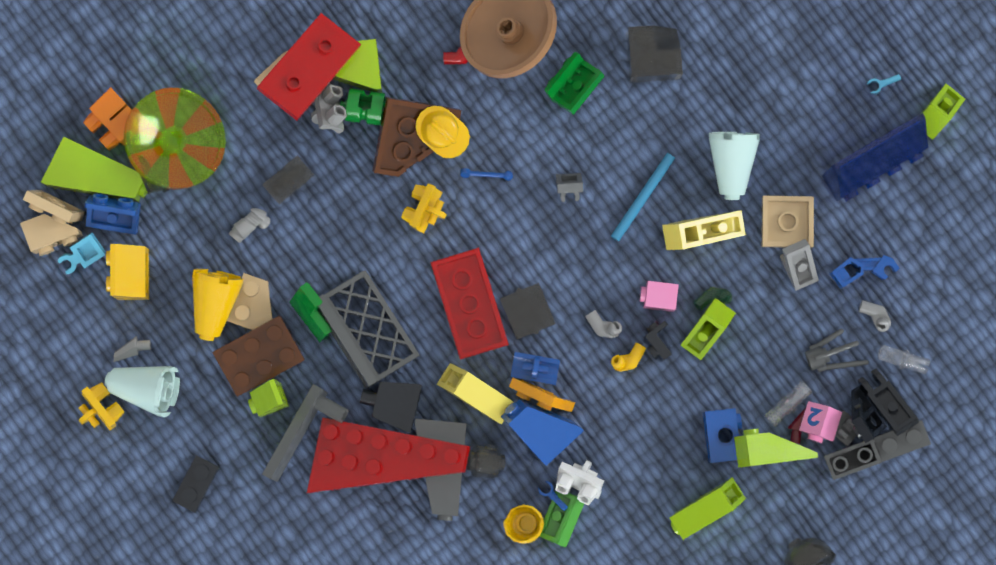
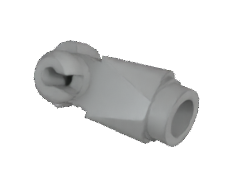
[229,208,271,243]

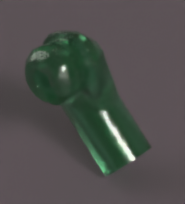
[693,287,732,311]

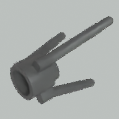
[805,328,869,373]

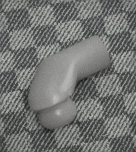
[858,300,891,332]

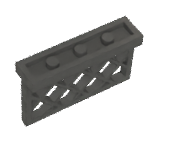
[317,270,420,389]

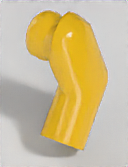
[611,342,647,372]

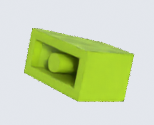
[913,84,965,140]
[680,298,736,360]

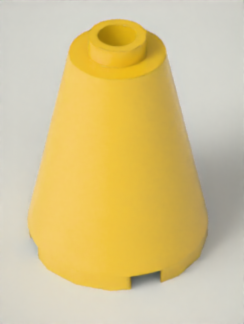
[192,269,244,341]

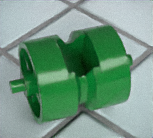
[340,88,386,126]

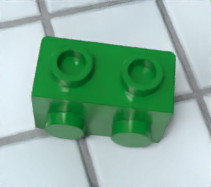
[544,51,605,115]

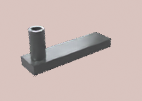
[262,384,349,482]

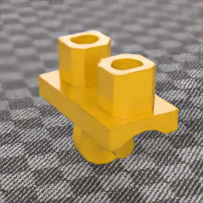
[401,183,447,234]
[78,382,124,430]

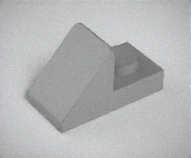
[780,239,819,291]

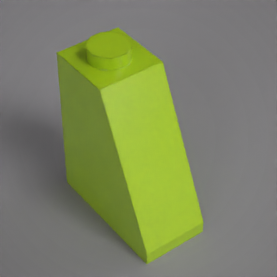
[333,39,382,93]
[669,477,746,540]

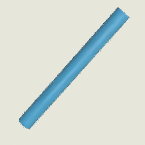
[611,153,675,242]

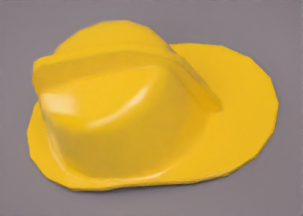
[416,106,470,158]

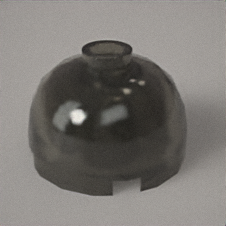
[784,537,836,565]

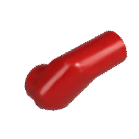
[443,46,468,65]

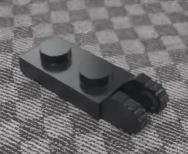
[858,368,919,436]

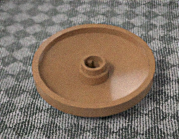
[460,0,557,79]

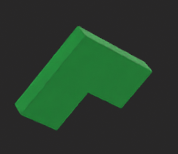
[289,282,332,343]

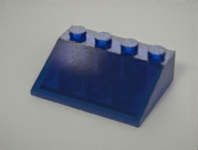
[822,113,928,202]

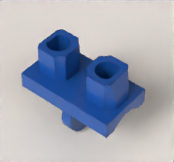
[510,352,560,386]

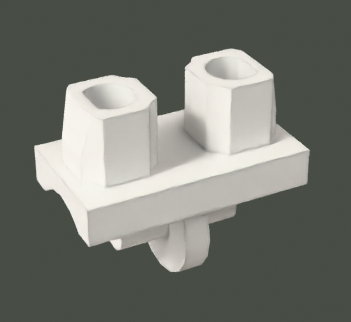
[555,460,604,505]

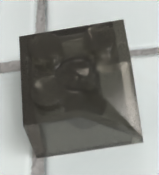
[626,25,683,83]

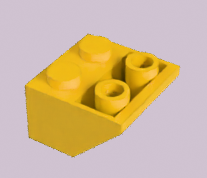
[106,244,149,300]

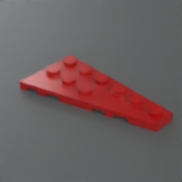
[307,417,470,494]

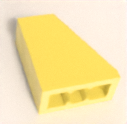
[436,363,514,425]

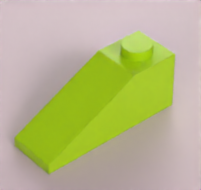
[248,379,290,417]
[734,428,818,468]

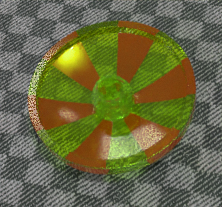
[124,88,226,190]

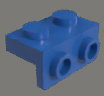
[85,193,141,235]

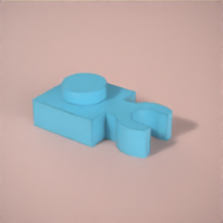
[58,232,106,274]

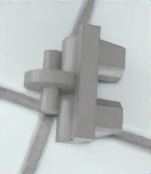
[311,84,347,134]

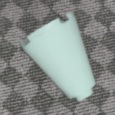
[709,132,760,200]
[105,366,180,418]

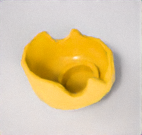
[503,504,544,544]

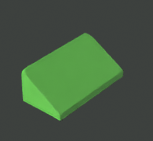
[539,491,584,547]

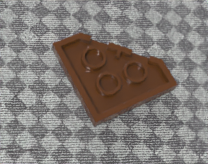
[372,97,462,177]

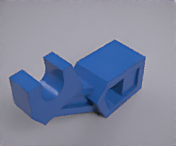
[829,255,900,289]

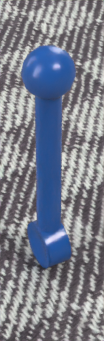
[460,168,513,181]

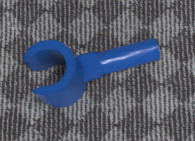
[538,481,568,511]

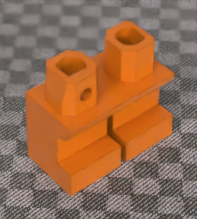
[83,87,135,151]

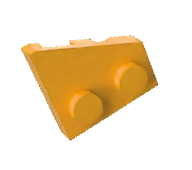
[509,378,575,412]

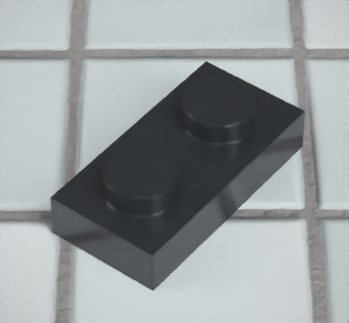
[172,455,220,513]

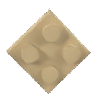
[23,190,86,224]
[761,196,814,248]

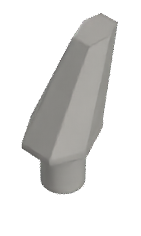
[114,336,151,362]

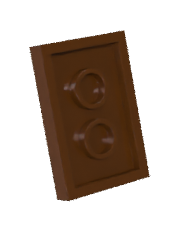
[212,315,305,397]

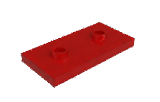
[257,13,361,121]
[430,248,509,360]

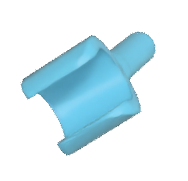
[867,74,901,95]

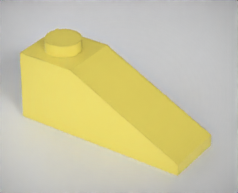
[662,210,746,250]

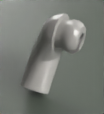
[585,310,622,338]

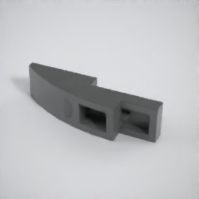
[824,420,931,480]

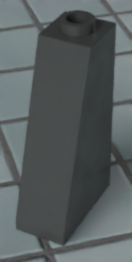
[415,419,467,521]

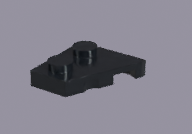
[851,385,887,443]

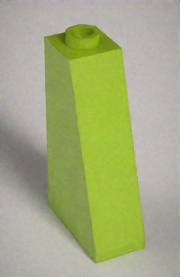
[41,136,150,202]

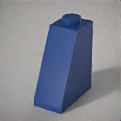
[501,399,583,466]

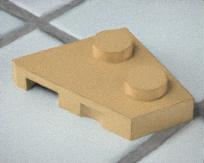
[227,273,272,330]

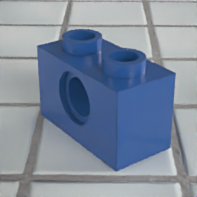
[702,408,742,463]

